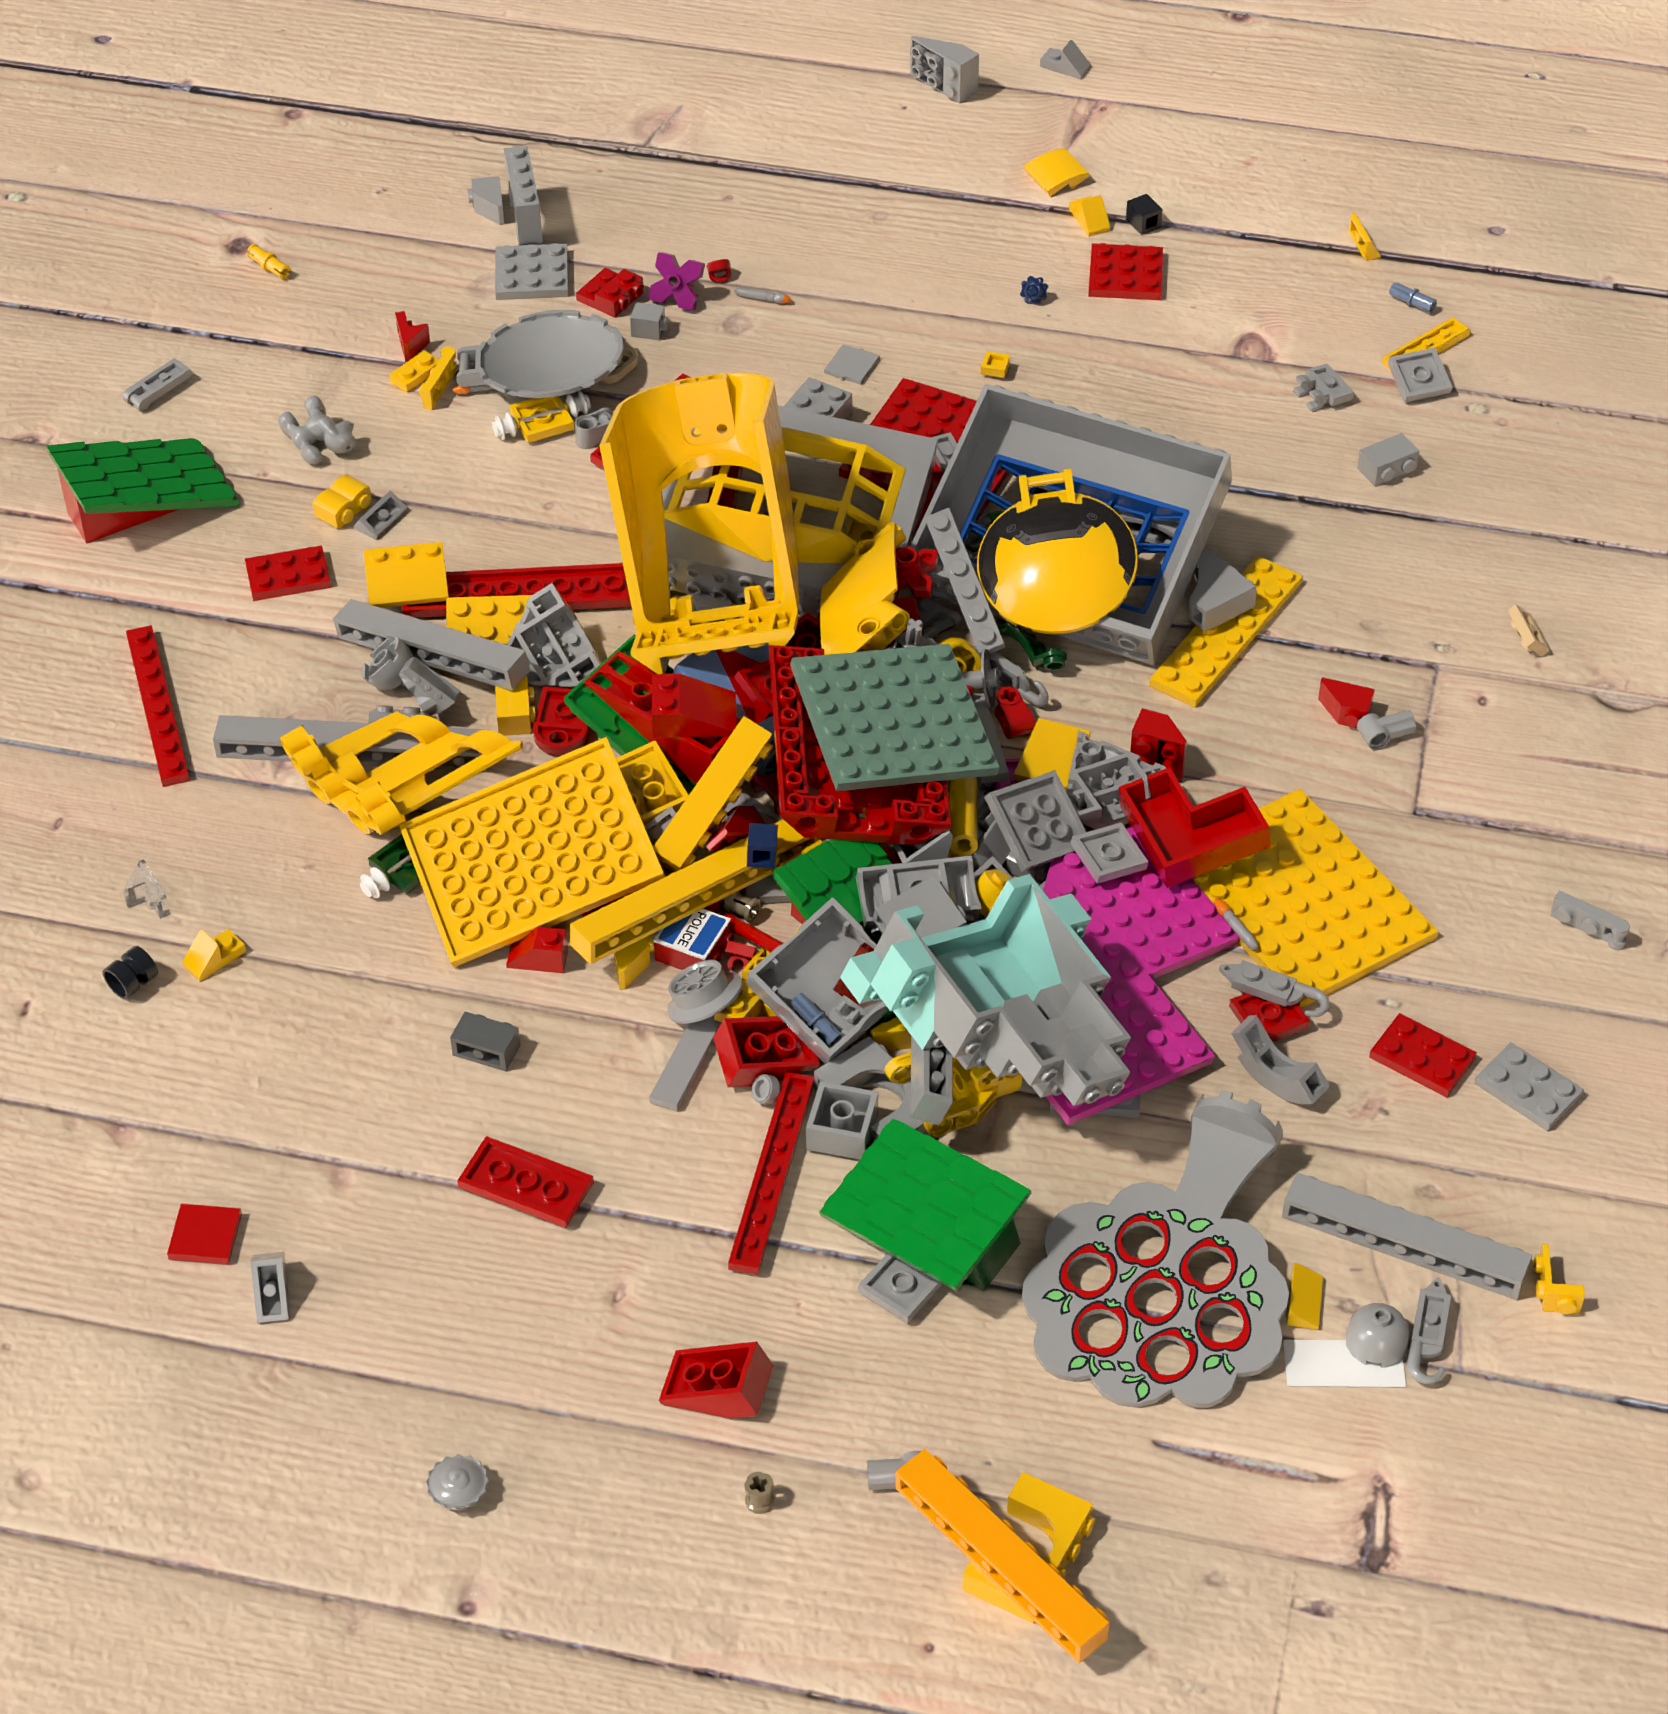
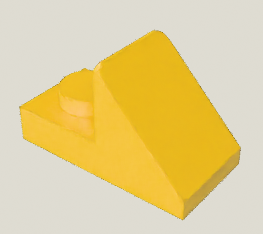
[1069,195,1110,237]
[182,929,246,982]

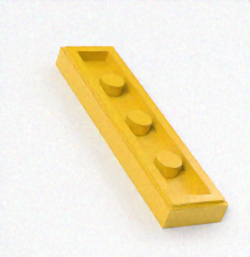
[1382,317,1471,369]

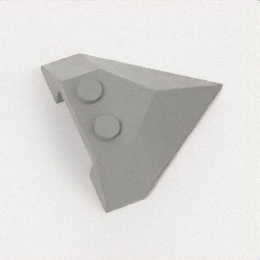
[489,583,602,687]
[1066,731,1166,829]

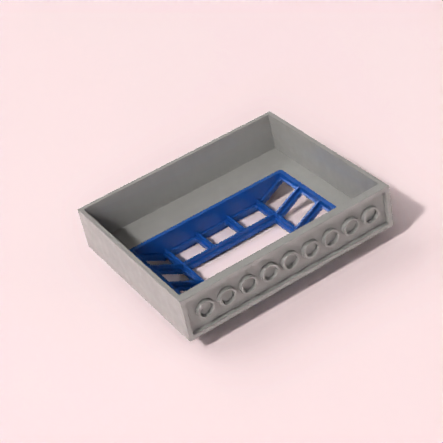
[907,384,1232,665]

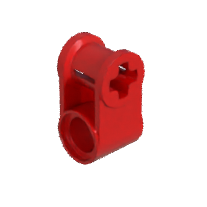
[995,687,1035,739]

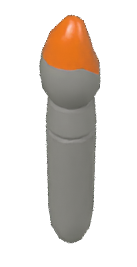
[734,287,792,304]

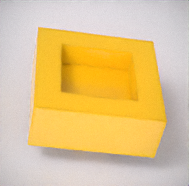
[980,351,1011,378]

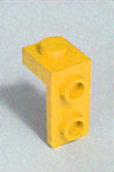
[1534,1243,1585,1314]

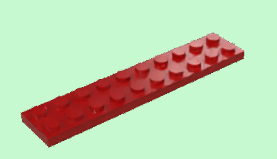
[402,563,632,618]

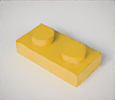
[389,350,440,393]

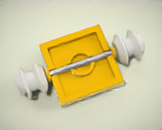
[492,391,591,443]

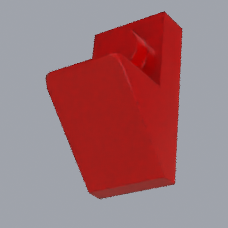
[395,311,430,362]

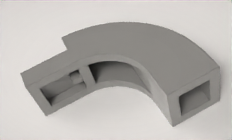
[1231,1015,1330,1104]

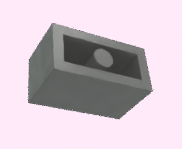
[450,1012,521,1071]

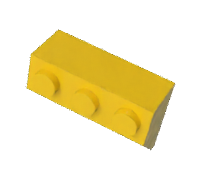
[364,542,449,608]

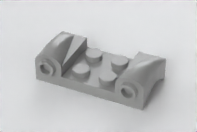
[856,856,981,936]

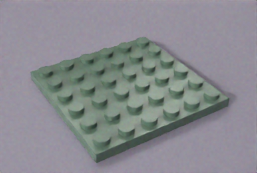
[790,644,1000,791]

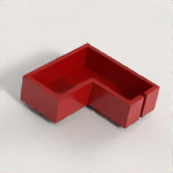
[1118,767,1271,888]

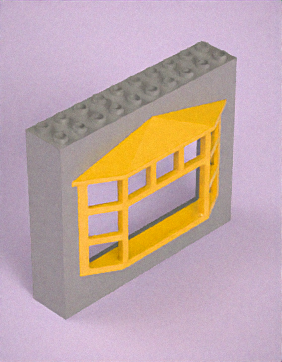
[662,405,938,621]

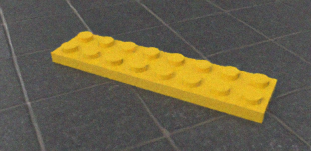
[1149,555,1303,708]

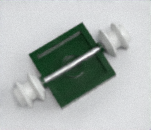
[360,834,421,899]

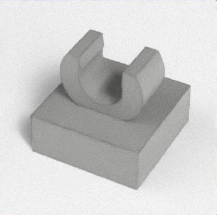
[826,995,868,1032]

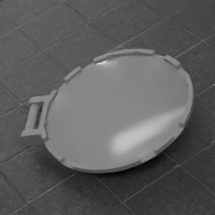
[456,310,624,398]

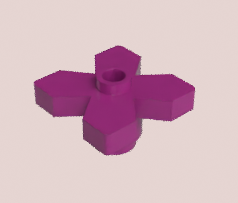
[648,252,705,310]

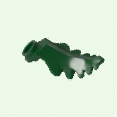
[997,622,1067,670]

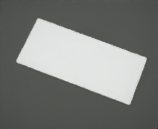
[1283,1340,1406,1387]

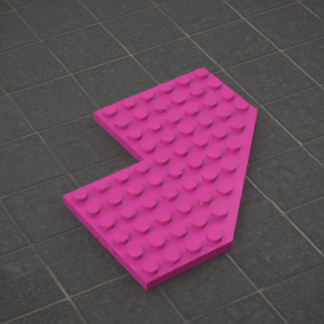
[1043,827,1240,1125]

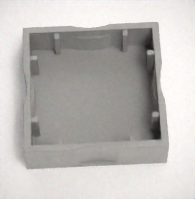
[746,897,889,1064]

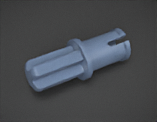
[1389,283,1437,314]
[791,993,841,1046]

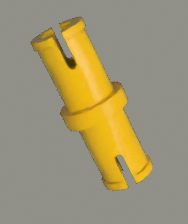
[246,244,291,280]

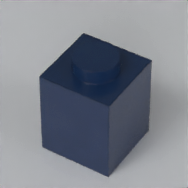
[747,823,778,869]

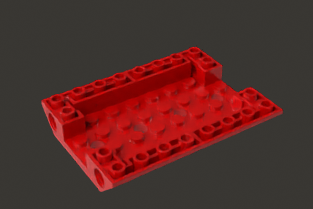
[769,645,951,845]

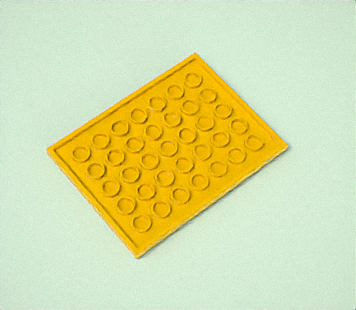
[399,737,665,968]
[1192,788,1438,1008]

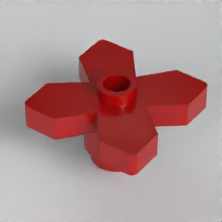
[894,547,938,598]

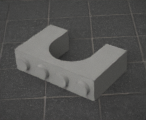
[504,146,543,246]
[814,1036,931,1145]

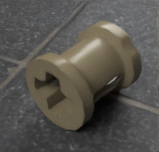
[723,891,761,923]
[744,1472,774,1514]

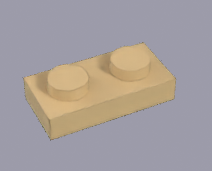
[1508,604,1550,657]

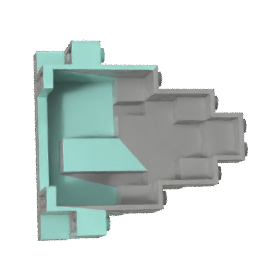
[840,874,1131,1106]

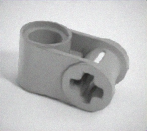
[575,408,613,449]

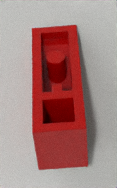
[706,805,766,851]

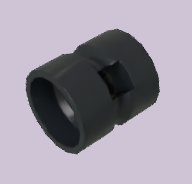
[102,946,158,999]

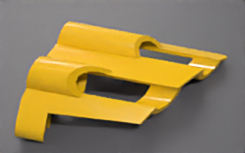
[279,711,523,835]

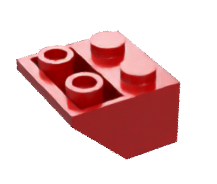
[1130,708,1187,782]

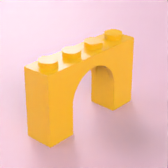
[962,1472,1096,1624]

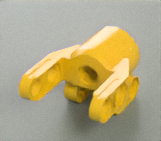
[884,1052,1022,1137]

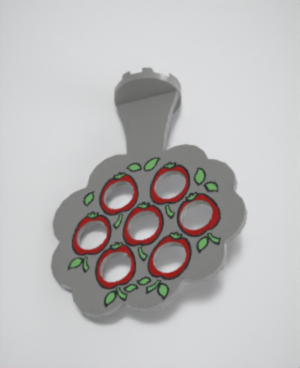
[1022,1091,1289,1408]

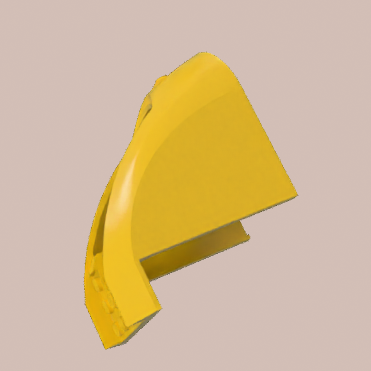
[599,372,799,674]

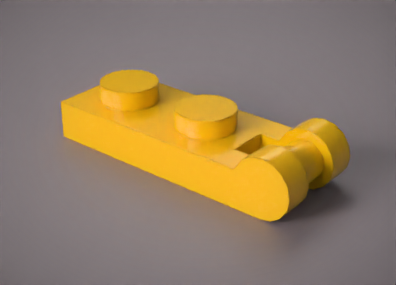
[419,346,457,410]

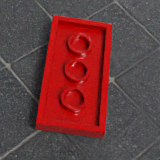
[457,1136,594,1228]

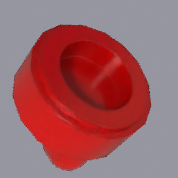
[706,259,732,283]

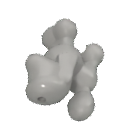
[278,396,356,465]

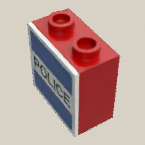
[653,909,734,970]

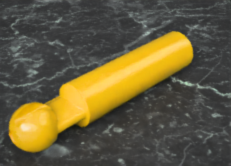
[949,777,978,856]

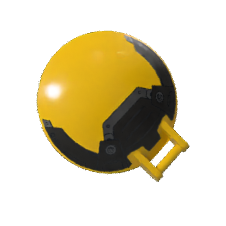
[977,468,1138,634]

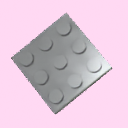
[495,243,568,300]
[984,770,1086,872]

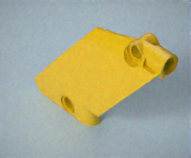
[820,522,910,655]

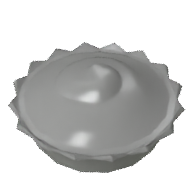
[425,1454,489,1510]

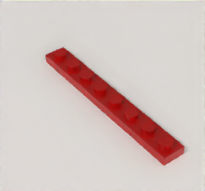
[126,625,190,787]
[728,1072,814,1275]

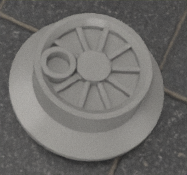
[667,960,743,1024]

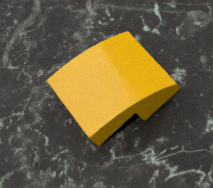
[1023,148,1090,197]

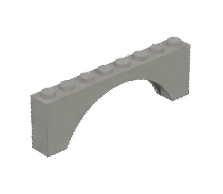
[1115,510,1257,632]

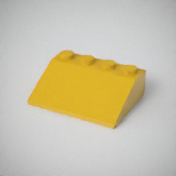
[616,741,689,825]

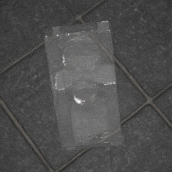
[124,859,170,919]

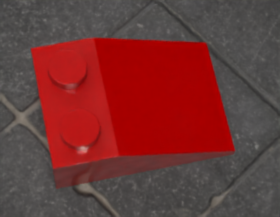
[652,674,737,738]
[713,1016,820,1088]
[659,1341,774,1419]

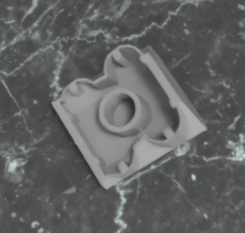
[399,657,461,716]

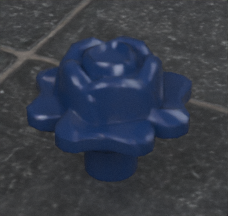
[1020,276,1049,305]

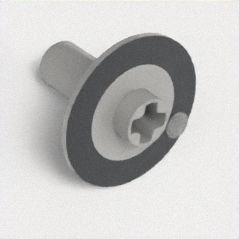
[961,649,999,708]

